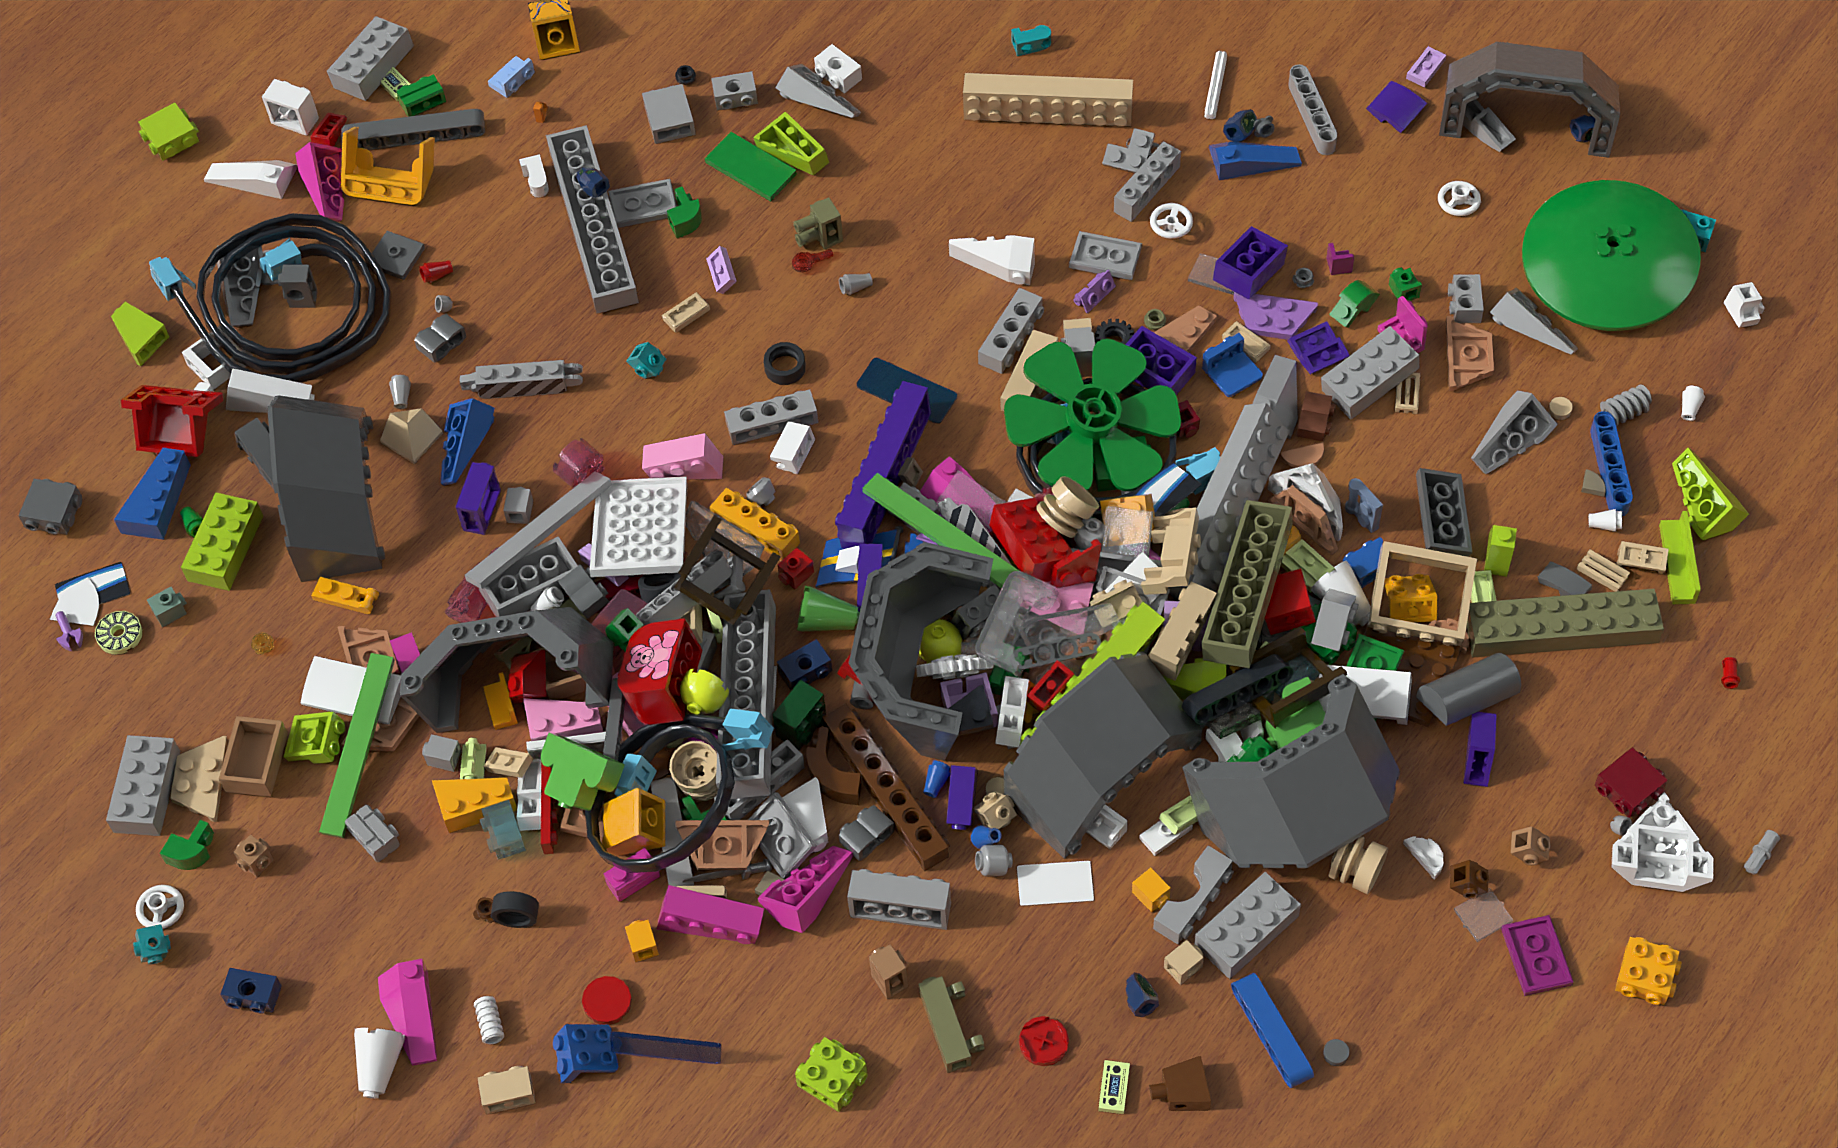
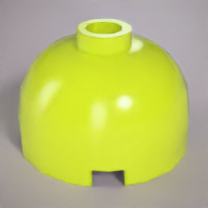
[918,619,963,664]
[680,669,729,714]

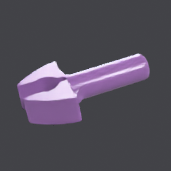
[55,611,83,651]

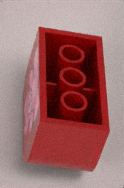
[617,618,703,724]

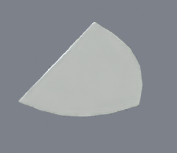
[50,577,99,626]

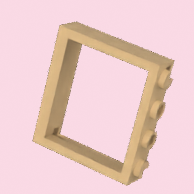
[1368,541,1477,646]

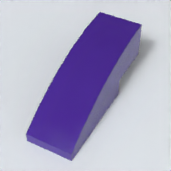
[857,543,883,612]

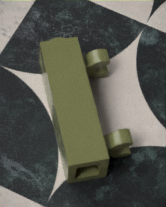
[918,976,985,1073]

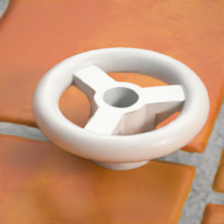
[1438,181,1481,216]
[1150,203,1193,239]
[136,885,184,929]

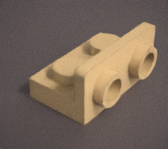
[1090,579,1142,628]

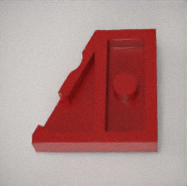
[1050,539,1102,589]

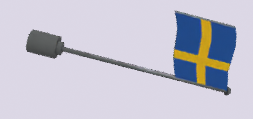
[816,526,903,709]

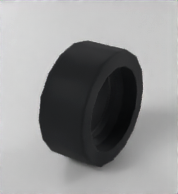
[763,342,806,385]
[638,573,681,604]
[491,891,539,928]

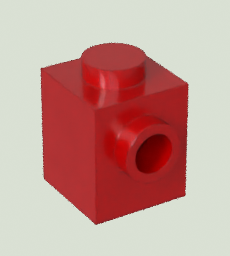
[777,548,814,589]

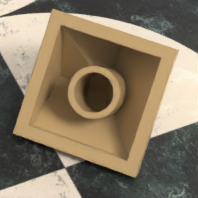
[380,408,443,464]

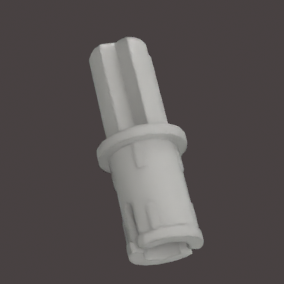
[1744,830,1780,874]

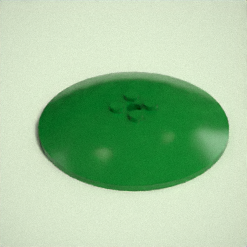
[1522,180,1701,331]

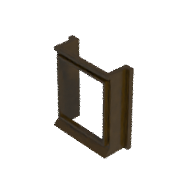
[674,515,781,625]
[1229,627,1347,729]

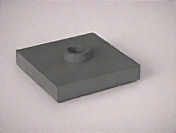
[366,231,425,280]

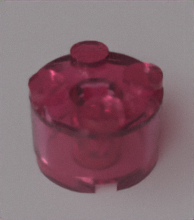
[553,438,604,488]

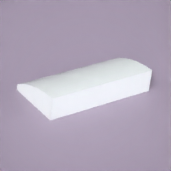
[301,656,401,725]

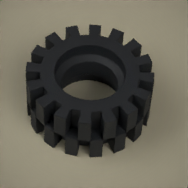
[1095,318,1134,344]

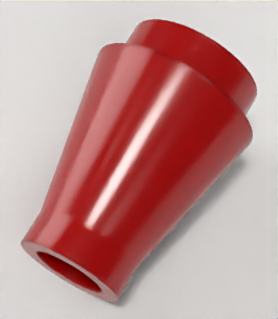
[419,260,453,283]

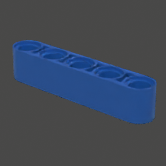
[1590,411,1633,516]
[1231,973,1314,1088]

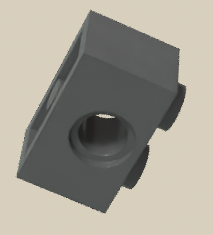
[278,265,318,308]

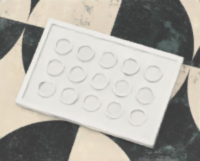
[590,477,687,577]

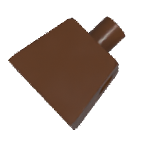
[1149,1056,1211,1111]

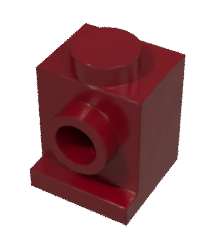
[1177,400,1200,438]

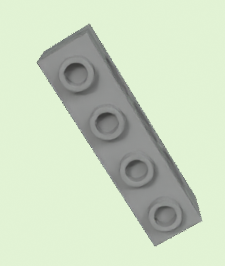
[1114,141,1181,222]
[978,288,1044,374]
[724,389,818,445]
[714,739,805,820]

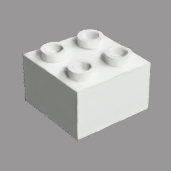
[262,79,319,136]

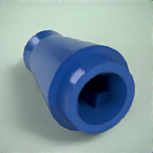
[923,760,951,798]
[971,825,1001,849]

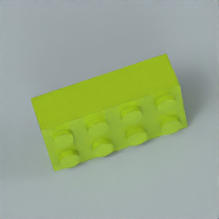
[181,492,263,591]

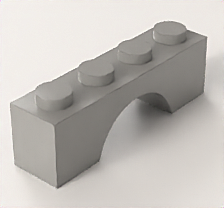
[1153,846,1234,944]

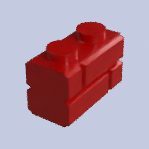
[1026,660,1075,713]

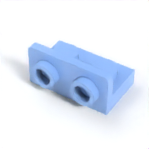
[488,56,535,98]

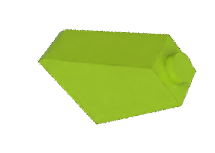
[111,301,169,367]
[1484,525,1517,577]

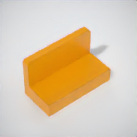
[483,672,518,730]

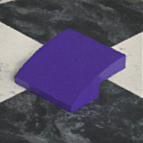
[1366,81,1427,133]
[1287,321,1350,374]

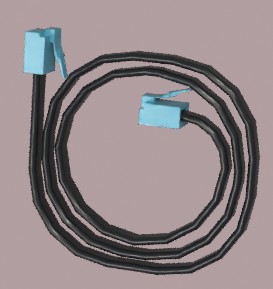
[149,213,391,383]

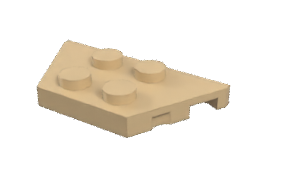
[171,736,229,822]

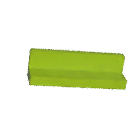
[1659,511,1700,604]

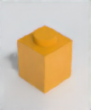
[1132,868,1171,913]
[625,920,659,962]

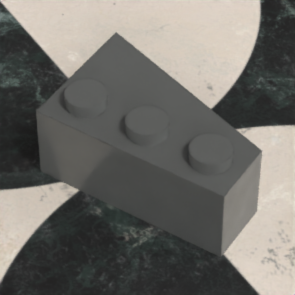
[235,418,274,489]

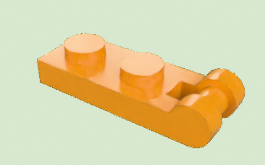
[311,577,379,614]

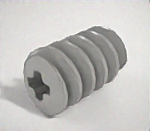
[1600,384,1652,426]

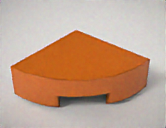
[533,101,548,123]

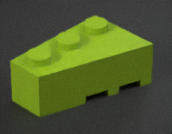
[753,112,829,175]

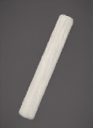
[1204,51,1227,119]

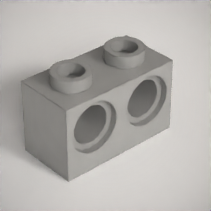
[1448,274,1483,323]

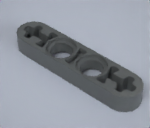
[1010,633,1101,670]
[603,678,626,761]

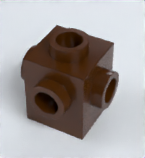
[1450,860,1489,899]

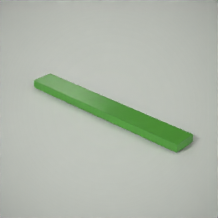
[863,473,1022,592]
[319,653,395,839]

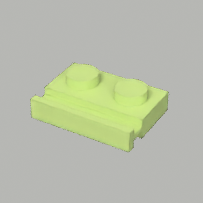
[1280,539,1335,592]

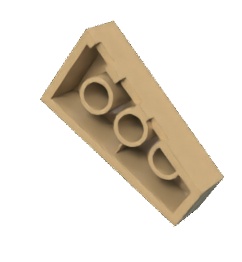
[1148,581,1217,681]

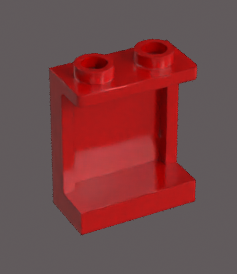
[1265,568,1316,635]

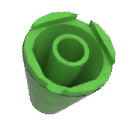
[797,585,860,632]

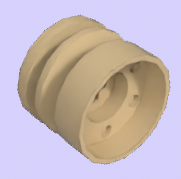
[1036,476,1099,538]
[669,741,718,801]
[1329,836,1389,894]

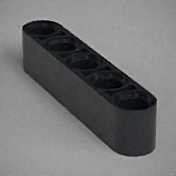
[1182,654,1294,725]

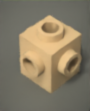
[973,792,1017,829]

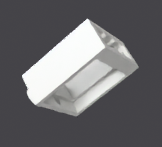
[182,326,253,390]

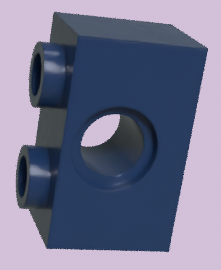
[777,639,833,691]
[220,968,282,1014]

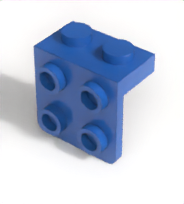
[1202,333,1263,397]
[553,1024,618,1083]

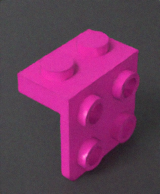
[1377,296,1428,353]

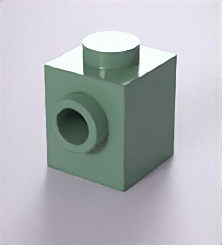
[147,587,187,627]

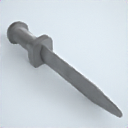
[682,859,772,882]

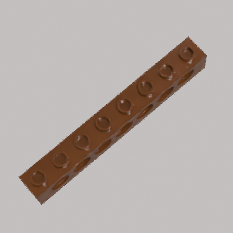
[822,703,950,872]

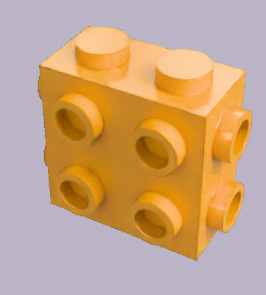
[1615,937,1682,1005]

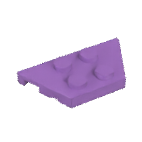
[1234,292,1318,340]

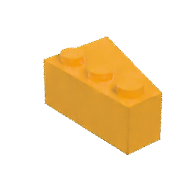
[432,778,517,833]

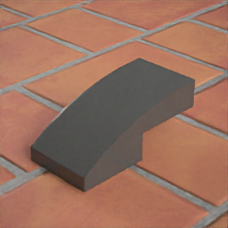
[1538,561,1593,596]

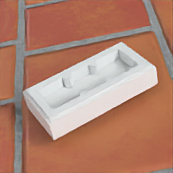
[1139,820,1193,856]

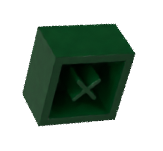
[772,680,827,751]

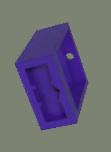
[456,462,501,535]

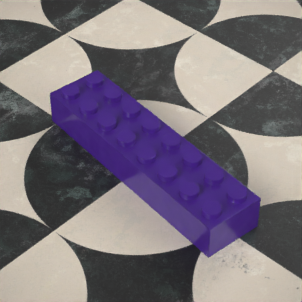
[835,381,931,549]

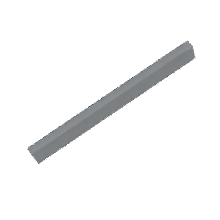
[465,471,612,589]

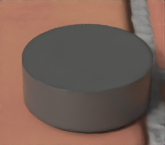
[1323,1039,1349,1066]

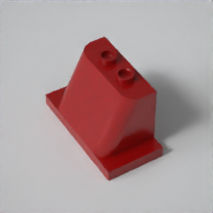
[121,385,223,457]

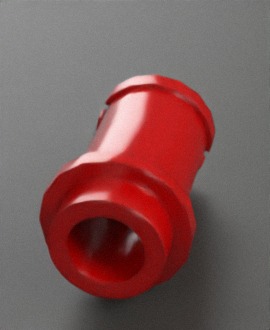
[1721,657,1740,689]

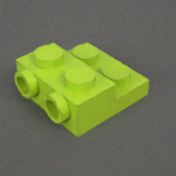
[284,711,345,764]

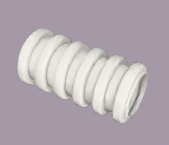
[474,996,504,1044]

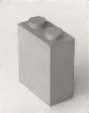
[642,84,696,144]

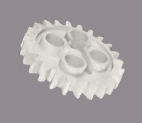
[916,654,993,680]

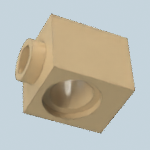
[1164,940,1204,985]

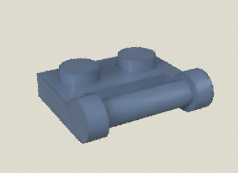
[1345,478,1383,533]

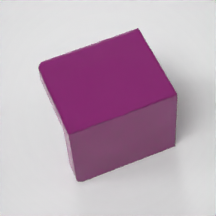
[1326,243,1354,275]

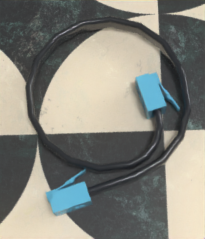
[585,709,774,873]

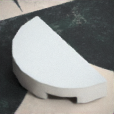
[1403,836,1444,880]

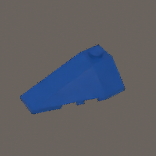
[1209,142,1302,180]
[441,398,495,486]

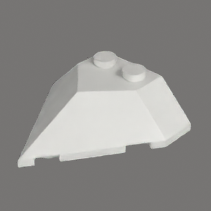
[1268,463,1343,541]
[1612,792,1713,892]

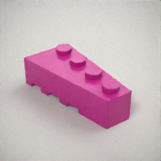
[656,885,764,944]

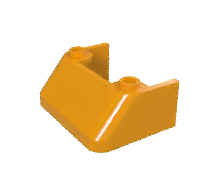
[341,126,435,205]

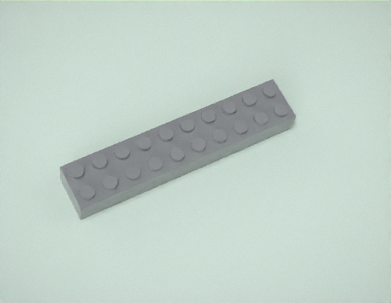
[546,125,639,313]
[1168,403,1289,601]
[716,589,776,799]

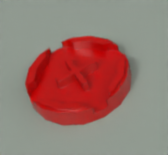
[582,976,632,1025]
[1019,1016,1069,1066]

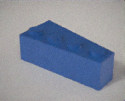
[114,448,191,540]

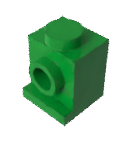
[1388,267,1422,301]

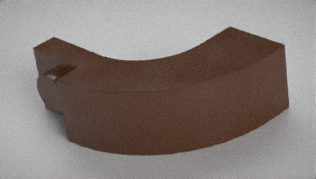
[806,727,862,805]

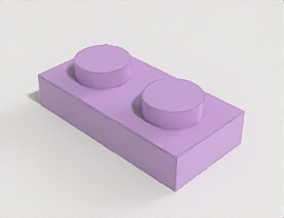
[1406,46,1446,87]
[706,246,736,294]

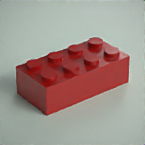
[989,498,1073,585]

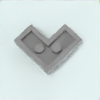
[1102,128,1155,173]

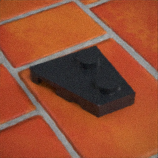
[948,685,994,736]

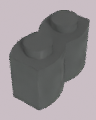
[414,314,466,363]
[558,565,609,619]
[839,805,895,861]

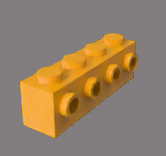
[710,488,800,561]

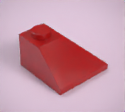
[508,650,546,704]

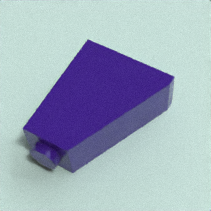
[1463,712,1496,787]
[946,765,978,830]

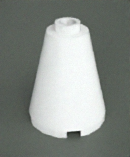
[1311,561,1371,626]
[354,1028,405,1099]

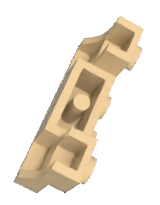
[1141,508,1201,595]

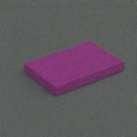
[1501,915,1574,996]

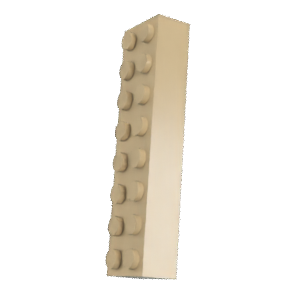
[963,73,1133,126]

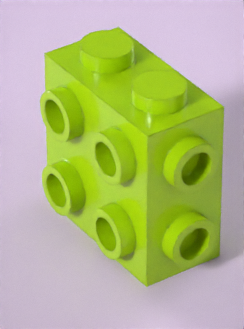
[138,103,199,161]
[795,1037,868,1112]

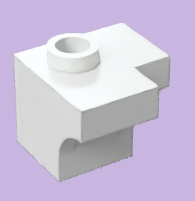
[1724,282,1765,328]

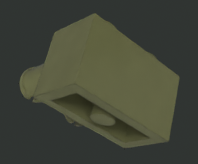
[793,197,843,250]

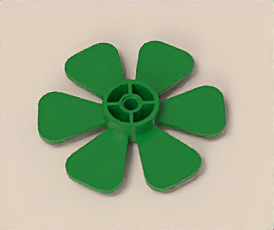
[1004,339,1181,492]

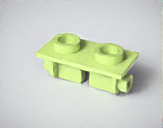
[460,738,487,779]

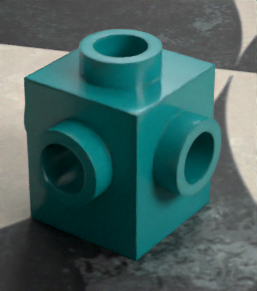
[626,342,666,379]
[133,924,171,965]

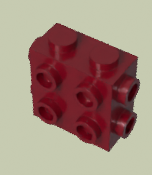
[1594,747,1668,818]

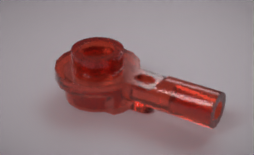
[792,249,833,273]

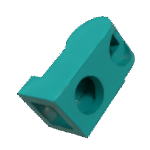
[1011,25,1051,57]

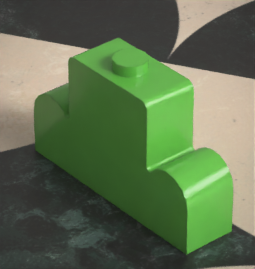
[1265,677,1325,751]
[541,733,625,811]

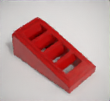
[310,113,347,147]

